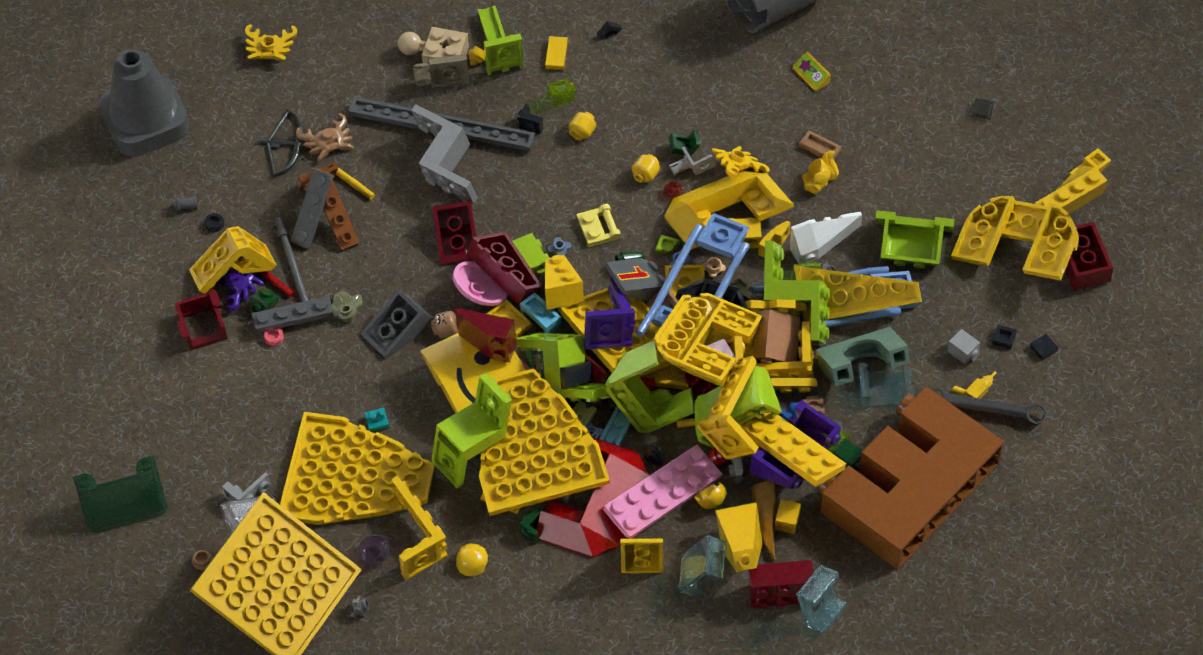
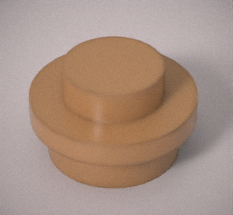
[192,550,213,570]

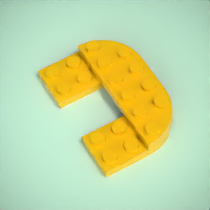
[951,196,1079,281]

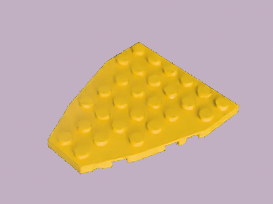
[479,369,610,516]
[280,412,435,525]

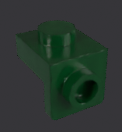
[669,130,700,156]
[247,288,280,315]
[520,506,542,544]

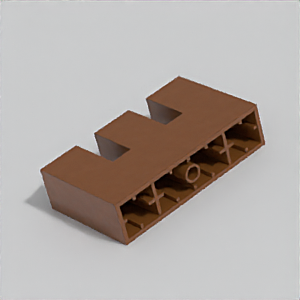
[818,387,1004,570]

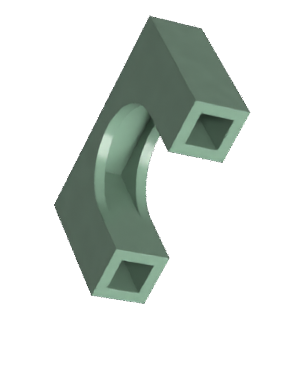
[816,327,910,386]

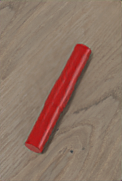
[257,271,295,298]

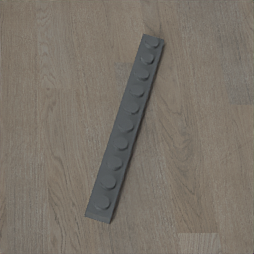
[348,97,535,152]

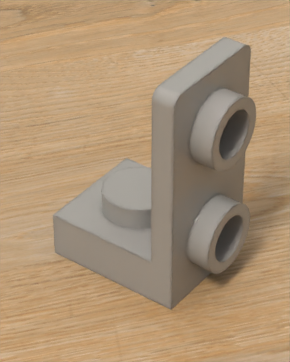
[222,472,271,511]

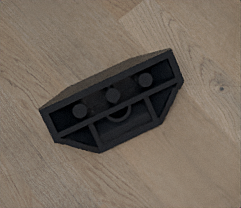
[675,279,747,309]

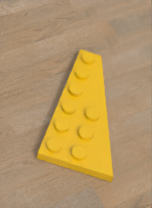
[794,265,922,323]

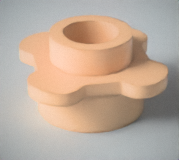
[703,257,726,278]

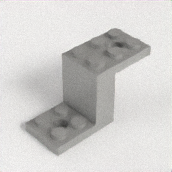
[411,104,478,203]

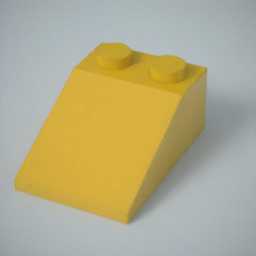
[621,539,663,573]

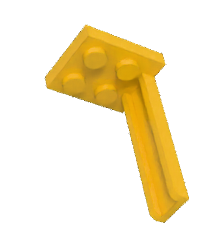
[755,321,814,378]
[725,336,817,393]
[697,356,759,459]
[392,475,448,580]

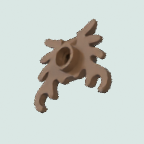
[296,113,354,161]

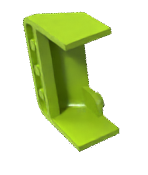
[606,341,695,433]

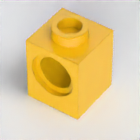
[775,499,801,534]

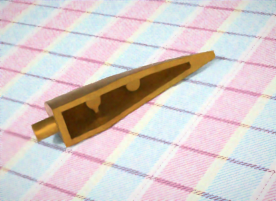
[751,480,778,561]

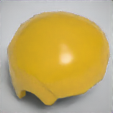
[694,482,727,509]
[456,543,488,577]

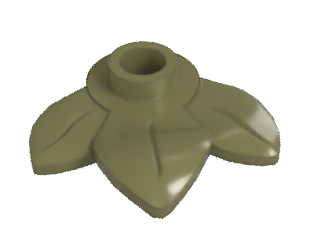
[332,291,363,322]

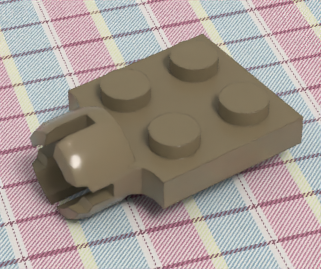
[413,54,469,88]

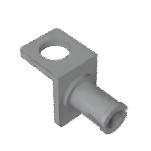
[669,147,715,176]

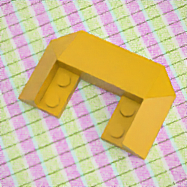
[664,171,794,250]
[653,293,762,387]

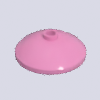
[453,261,508,306]

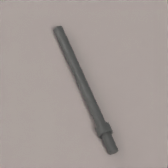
[274,217,309,302]

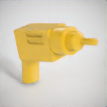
[951,371,997,398]

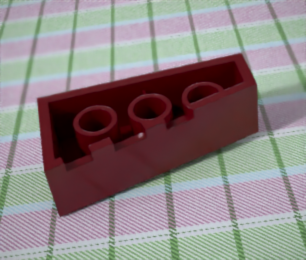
[467,232,542,306]

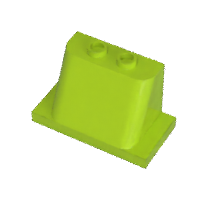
[875,210,955,269]

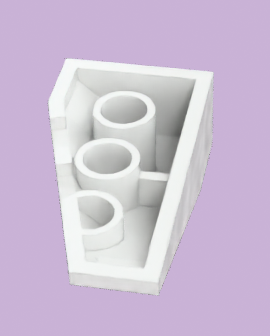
[790,212,862,266]

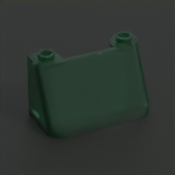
[73,455,168,533]

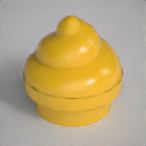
[468,46,485,66]

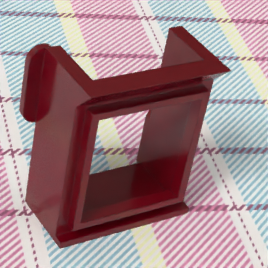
[174,290,228,351]

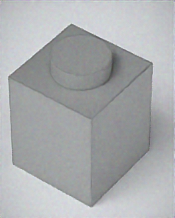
[947,329,980,365]

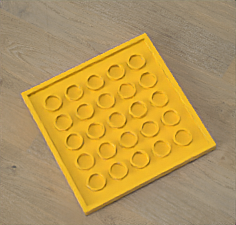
[189,492,362,655]

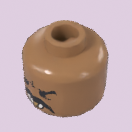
[431,311,458,338]

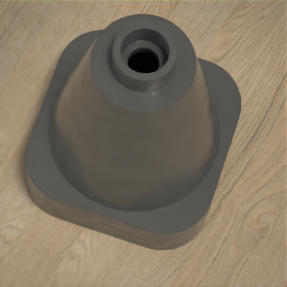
[100,50,189,157]

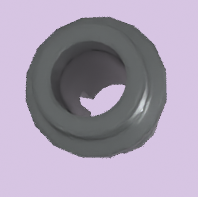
[173,196,198,212]

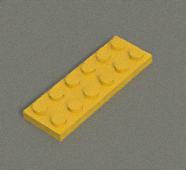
[740,413,846,487]

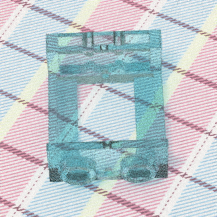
[796,565,847,634]

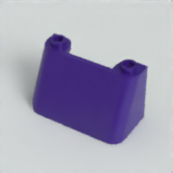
[750,400,841,490]

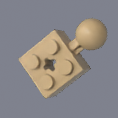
[398,27,469,63]

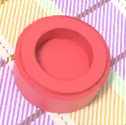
[264,328,284,346]

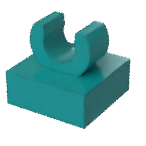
[365,408,389,432]

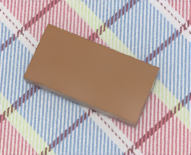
[799,131,842,159]

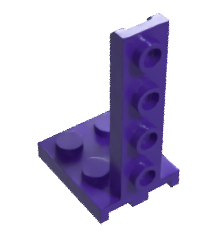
[584,273,635,349]

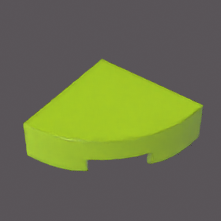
[655,235,680,254]

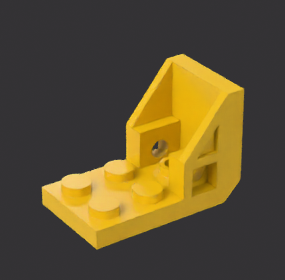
[189,226,276,293]

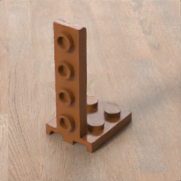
[296,162,360,251]

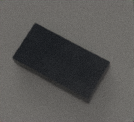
[560,361,593,388]

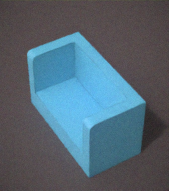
[520,293,562,334]

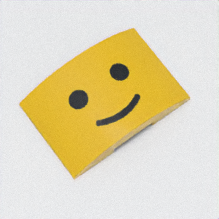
[420,333,526,414]

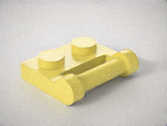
[577,204,622,248]

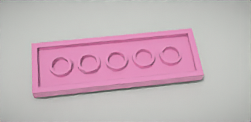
[603,445,723,539]

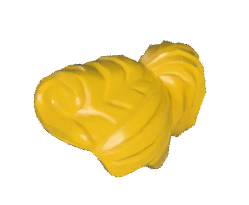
[802,150,839,195]

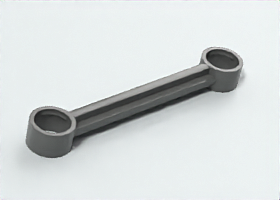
[931,387,1047,424]

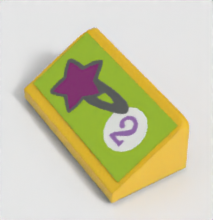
[792,52,831,92]

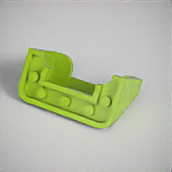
[694,366,782,448]

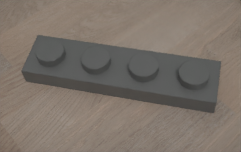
[290,169,334,248]
[252,296,334,333]

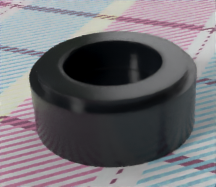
[204,213,224,232]

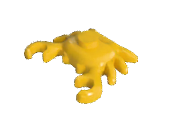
[245,24,297,61]
[712,146,770,178]

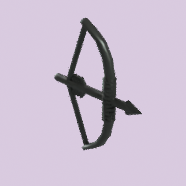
[257,109,306,178]

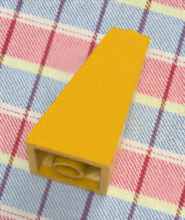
[715,502,763,572]

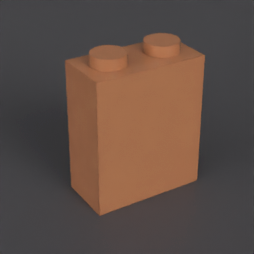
[753,309,800,364]

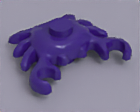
[215,267,264,312]

